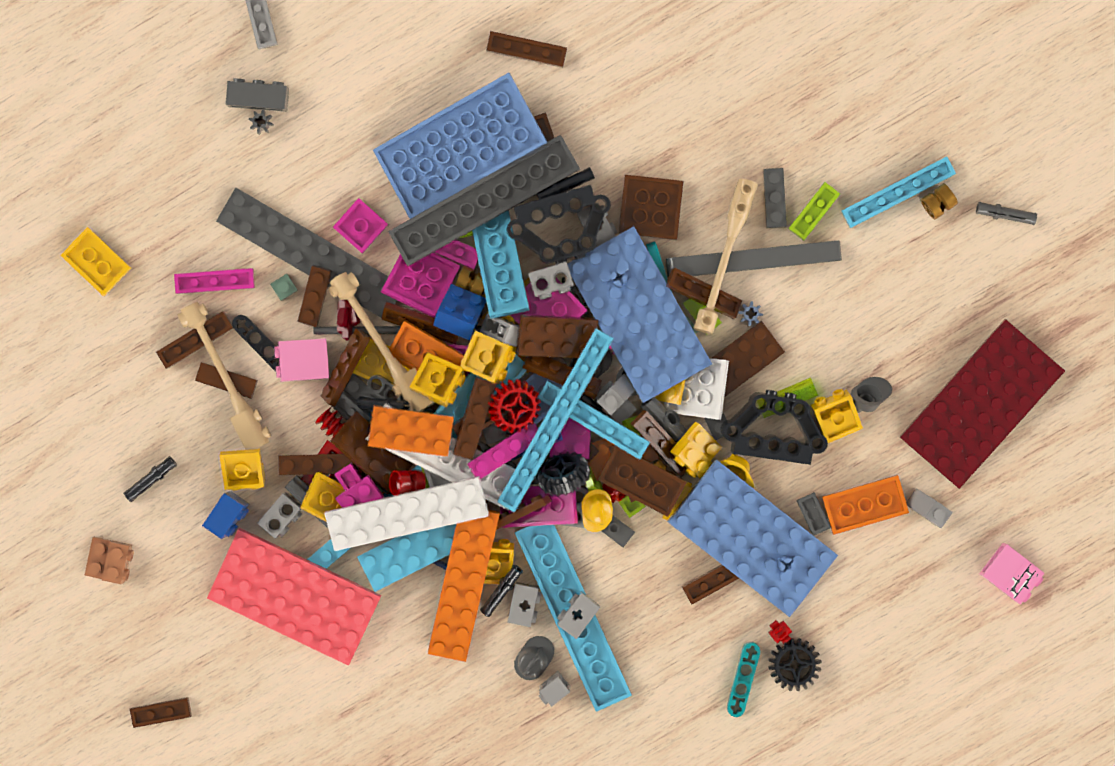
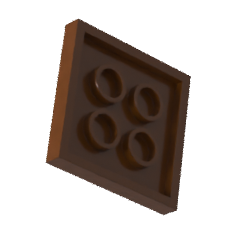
[618,175,684,240]

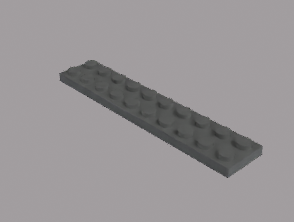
[388,135,580,266]
[216,188,398,318]

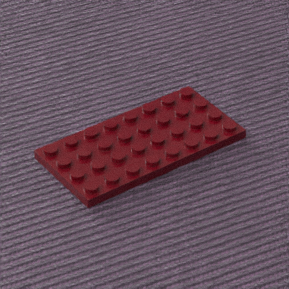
[900,319,1065,489]

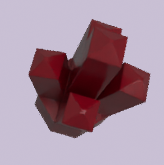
[336,300,361,341]

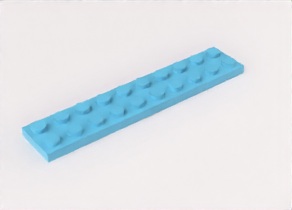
[515,525,632,712]

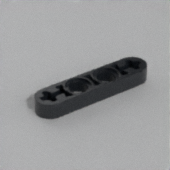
[232,315,279,372]

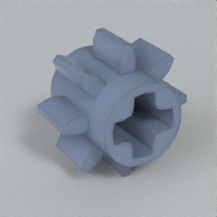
[738,301,763,326]

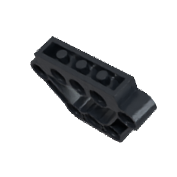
[506,185,611,265]
[720,390,828,465]

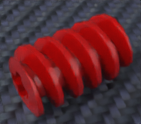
[315,406,345,438]

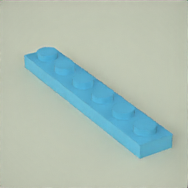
[841,157,956,228]
[538,381,650,460]

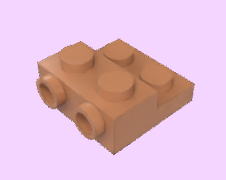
[84,537,134,584]

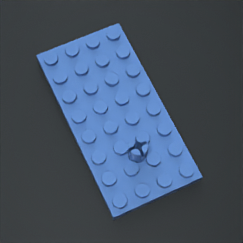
[373,73,548,219]
[567,227,712,403]
[667,460,838,617]

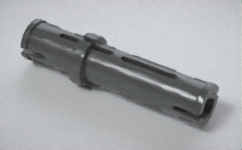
[976,202,1037,225]

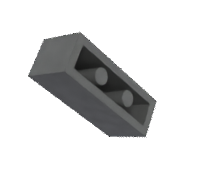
[226,78,289,112]

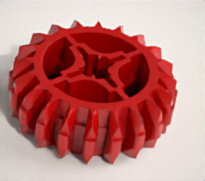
[488,379,541,433]

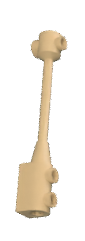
[693,179,758,335]
[328,272,435,412]
[177,302,272,450]

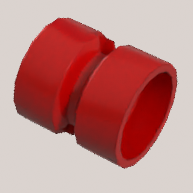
[389,470,426,496]

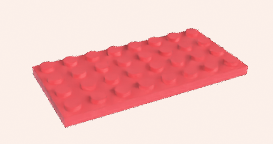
[207,528,382,666]

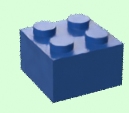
[433,284,487,340]
[202,491,250,539]

